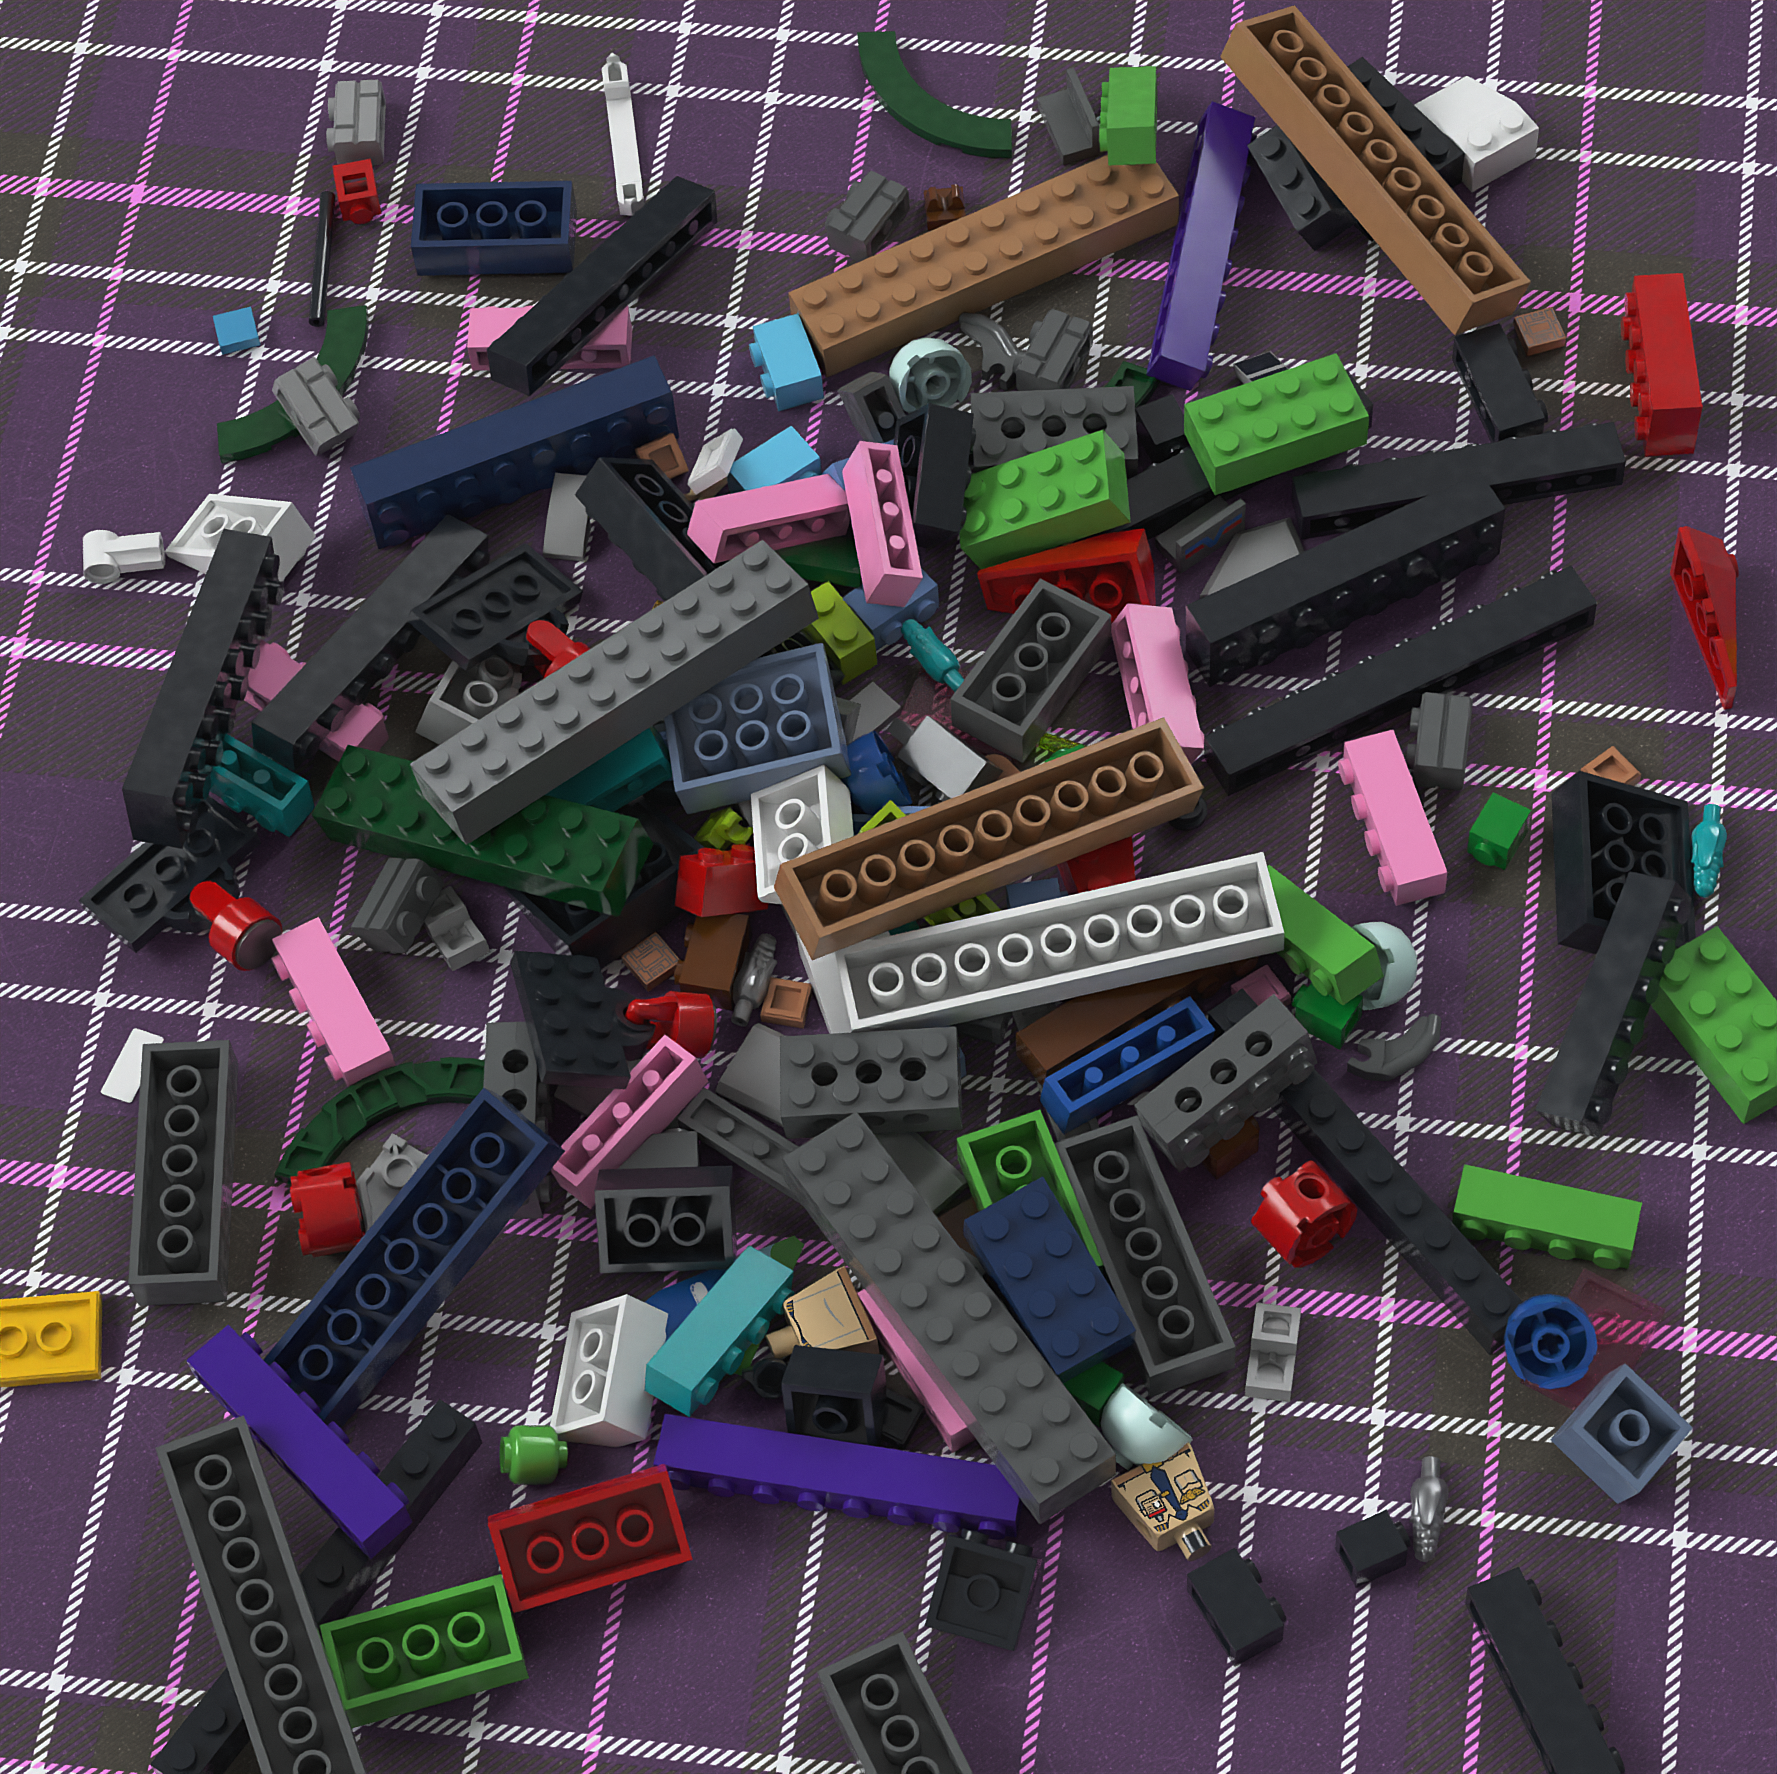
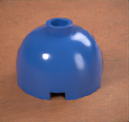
[841,731,913,815]
[1504,1294,1598,1389]

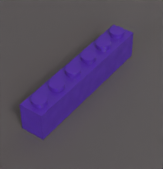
[186,1325,412,1559]

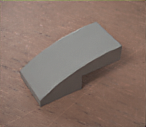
[543,473,591,562]
[423,886,490,971]
[1245,1302,1301,1402]

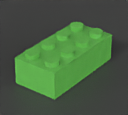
[1184,353,1369,495]
[959,430,1131,569]
[1651,926,1777,1124]
[957,1110,1103,1274]
[320,1574,529,1728]

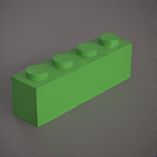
[1099,66,1158,166]
[1267,865,1384,1005]
[1452,1164,1642,1269]

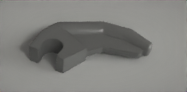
[959,312,1019,391]
[1347,1014,1442,1081]

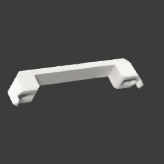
[602,53,645,216]

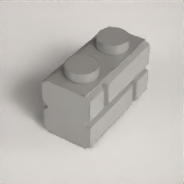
[326,79,386,165]
[272,357,360,456]

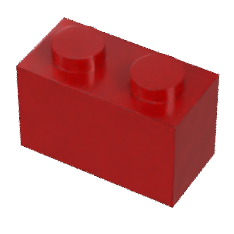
[675,844,769,917]

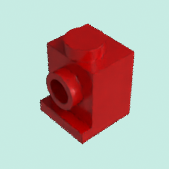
[332,159,382,224]

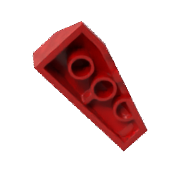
[1670,526,1739,710]
[977,528,1156,624]

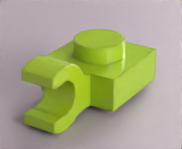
[694,807,753,851]

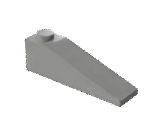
[415,654,522,745]

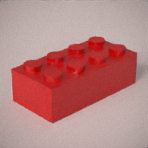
[1621,273,1703,456]
[488,1464,693,1613]

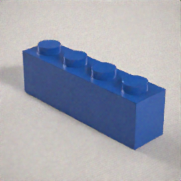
[1040,996,1215,1135]

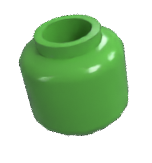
[499,1425,568,1485]

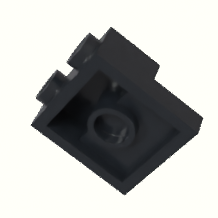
[925,1528,1042,1651]

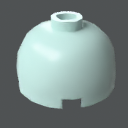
[889,338,972,414]
[1352,922,1417,1010]
[1101,1383,1193,1470]

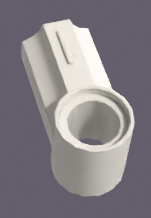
[83,530,165,584]

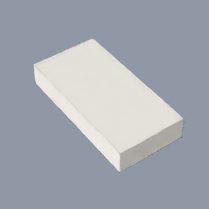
[688,428,743,495]

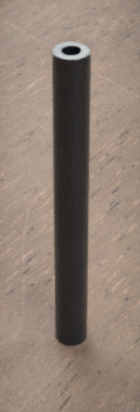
[309,191,336,327]

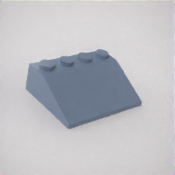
[664,643,851,814]

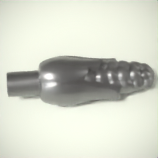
[731,933,777,1026]
[1409,1456,1448,1562]

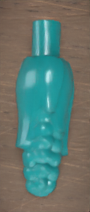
[901,619,965,693]
[1691,804,1727,898]

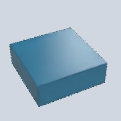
[213,307,261,355]

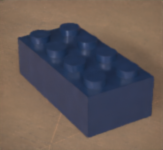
[411,181,577,276]
[963,1176,1137,1383]

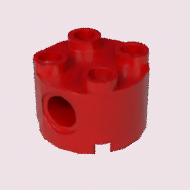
[1251,1160,1357,1268]
[290,1161,365,1258]

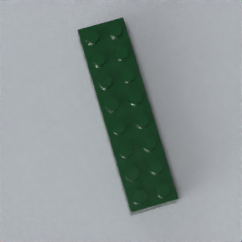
[312,745,653,917]

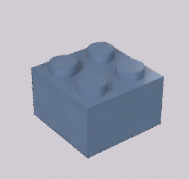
[1550,1364,1693,1504]

